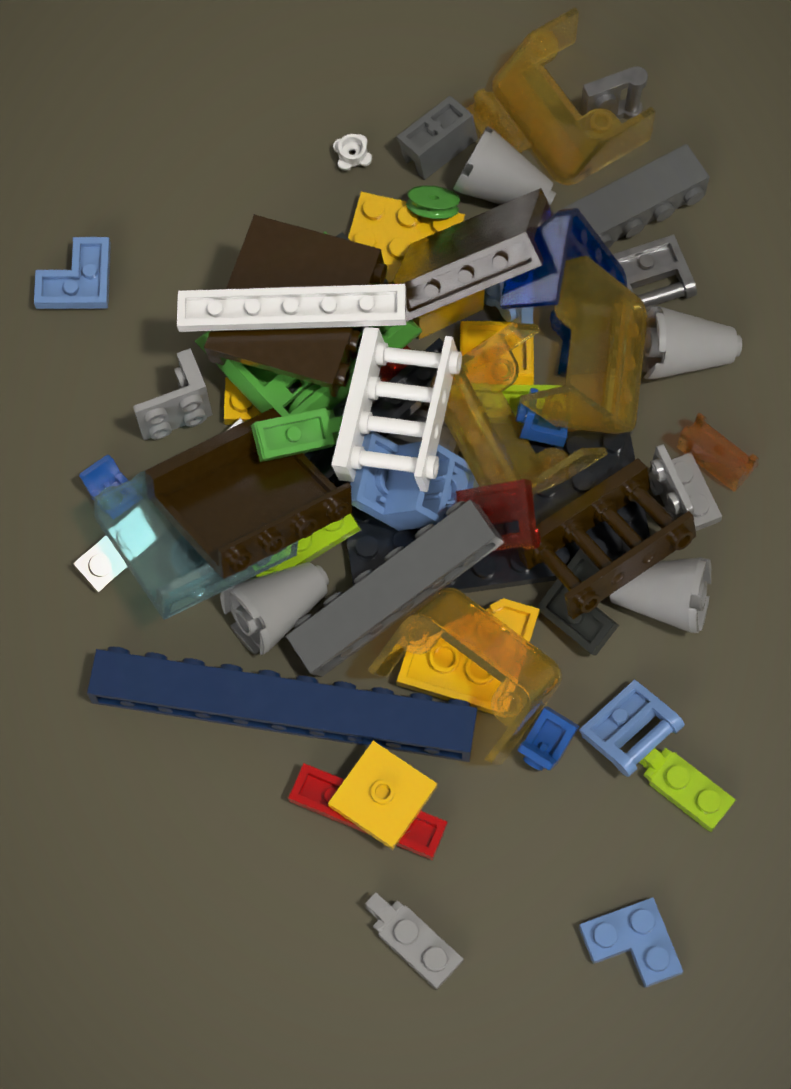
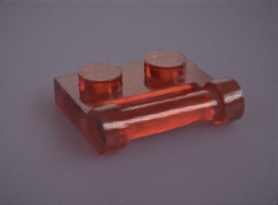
[456,479,541,552]

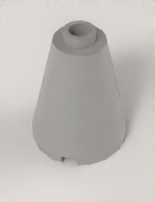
[453,126,556,205]
[636,305,742,379]
[610,557,712,633]
[220,562,329,655]

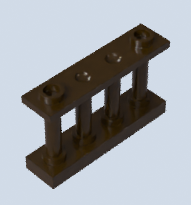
[515,458,696,620]

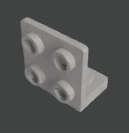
[133,348,213,440]
[648,444,722,531]

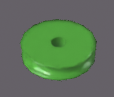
[406,185,460,219]

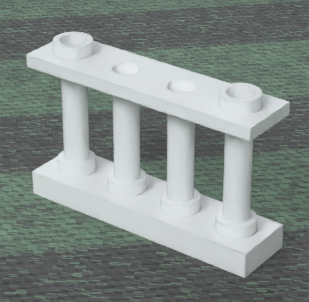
[331,326,462,492]

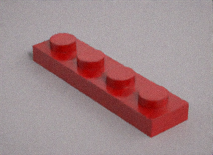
[288,763,448,861]

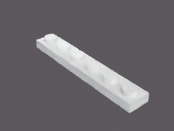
[177,284,406,332]

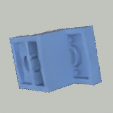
[350,431,482,531]

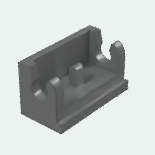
[396,96,478,180]

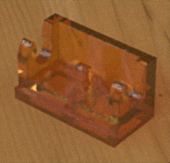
[677,413,759,492]

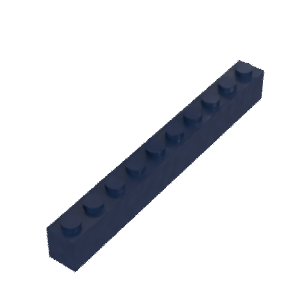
[87,647,477,762]

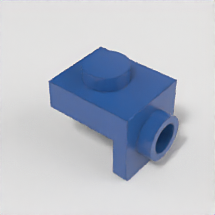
[516,388,570,447]
[79,455,143,521]
[517,706,580,771]

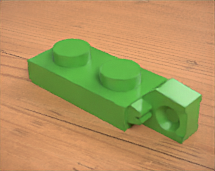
[251,408,343,462]

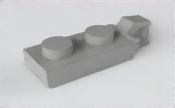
[365,892,464,990]

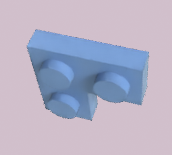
[34,237,111,309]
[579,897,683,988]

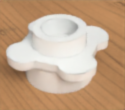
[333,134,372,171]

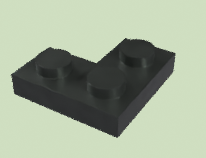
[536,549,619,655]

